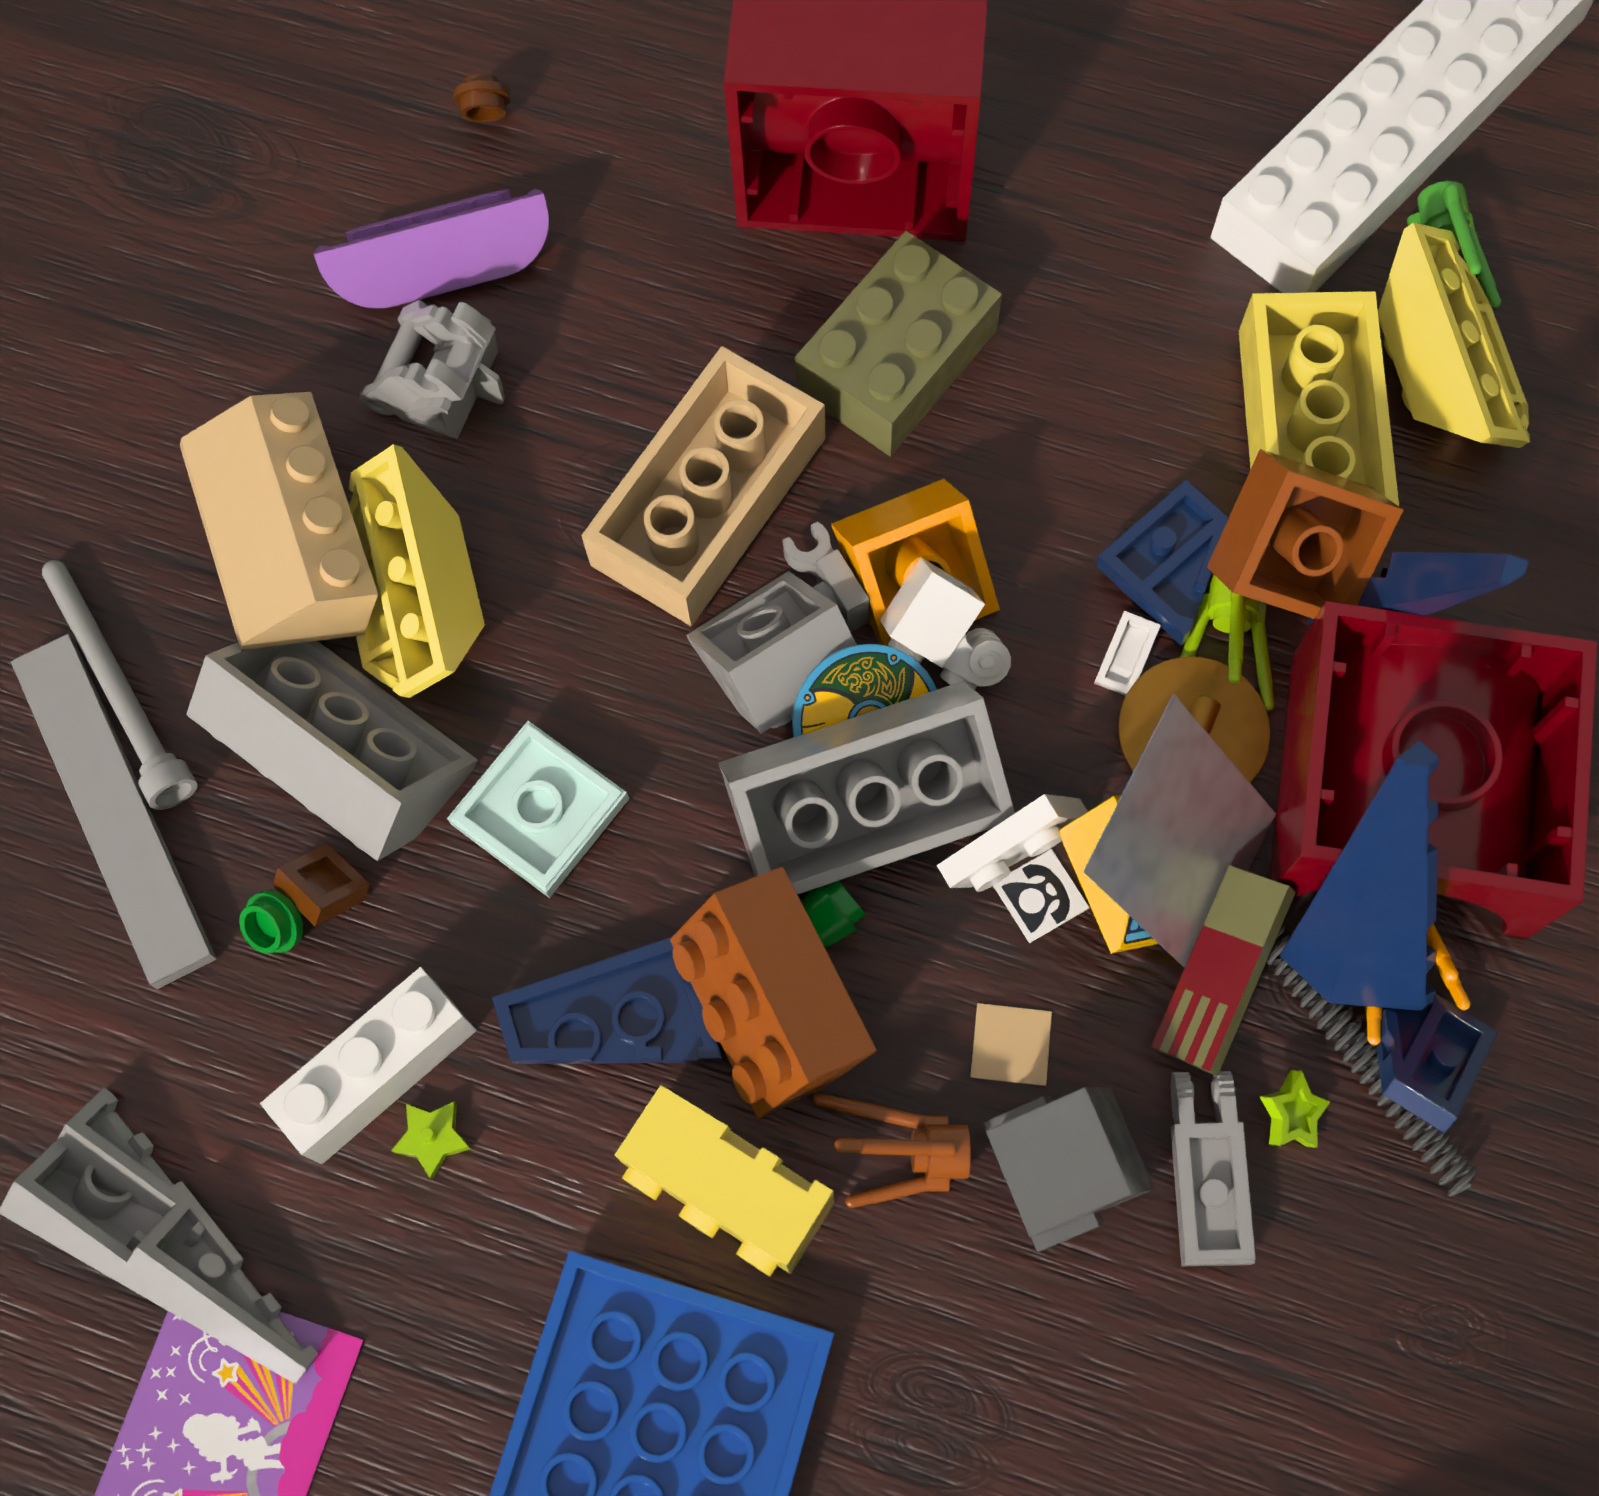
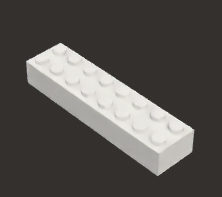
[1210,0,1594,293]

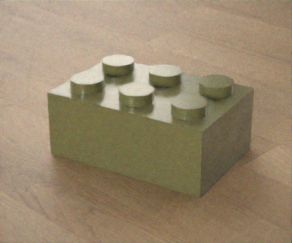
[795,230,1002,457]

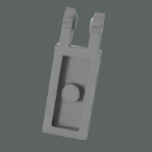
[1170,1071,1256,1266]

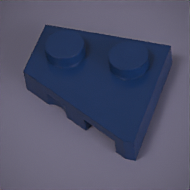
[1096,480,1228,645]
[1376,994,1498,1133]

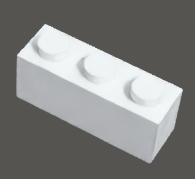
[260,967,477,1164]

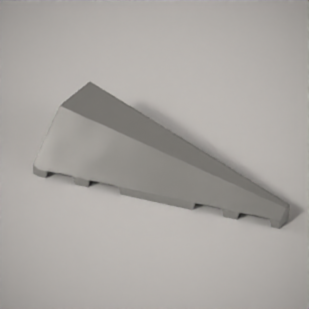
[0,1088,318,1384]

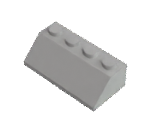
[186,641,478,861]

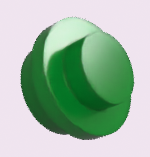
[239,889,303,954]

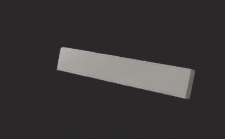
[10,634,217,989]

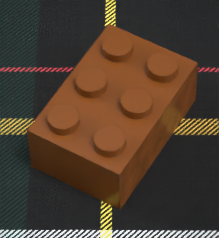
[670,866,877,1119]

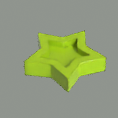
[1259,1070,1330,1148]
[391,1102,472,1179]

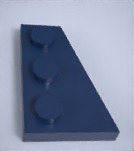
[492,937,723,1064]

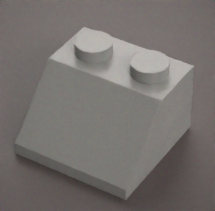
[686,571,857,733]

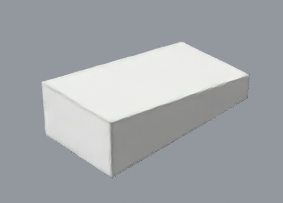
[1094,611,1161,696]

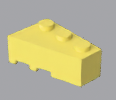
[615,1085,834,1277]

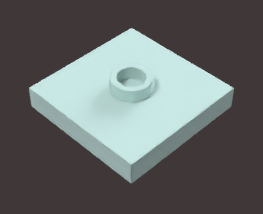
[447,721,629,898]

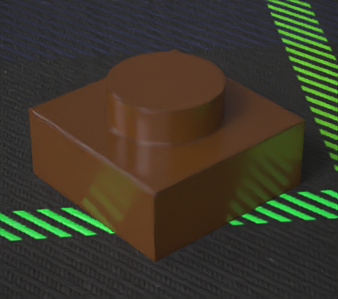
[273,843,370,926]

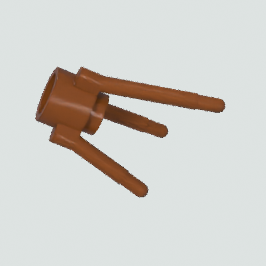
[812,1093,971,1208]

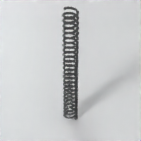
[1266,925,1477,1197]

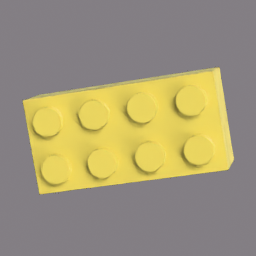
[1239,291,1399,506]

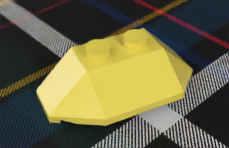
[1378,222,1530,448]
[348,444,485,698]

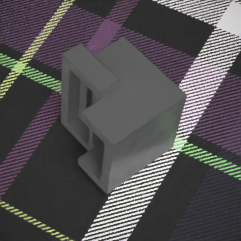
[984,1087,1155,1252]

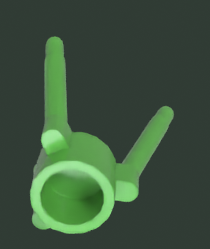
[1407,181,1501,309]

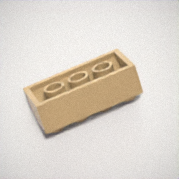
[180,392,378,650]

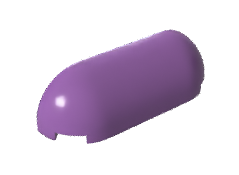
[314,189,549,308]

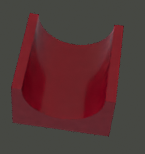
[724,0,988,241]
[1268,601,1597,938]

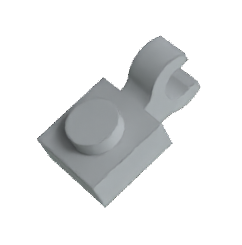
[783,522,869,632]

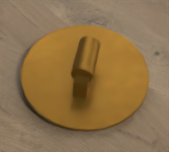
[1118,657,1270,783]

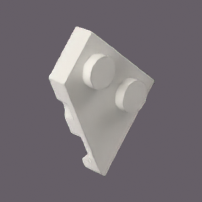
[937,794,1088,892]

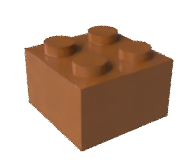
[1207,449,1403,619]

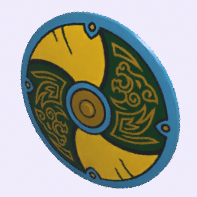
[792,644,937,737]

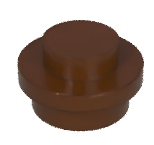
[453,74,511,123]

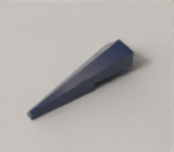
[1308,552,1529,624]
[1280,740,1439,1011]

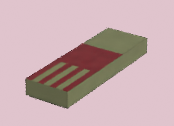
[1151,865,1296,1076]

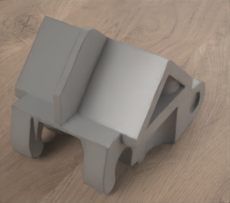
[359,300,506,439]

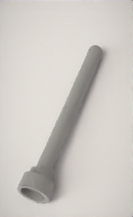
[42,560,198,810]

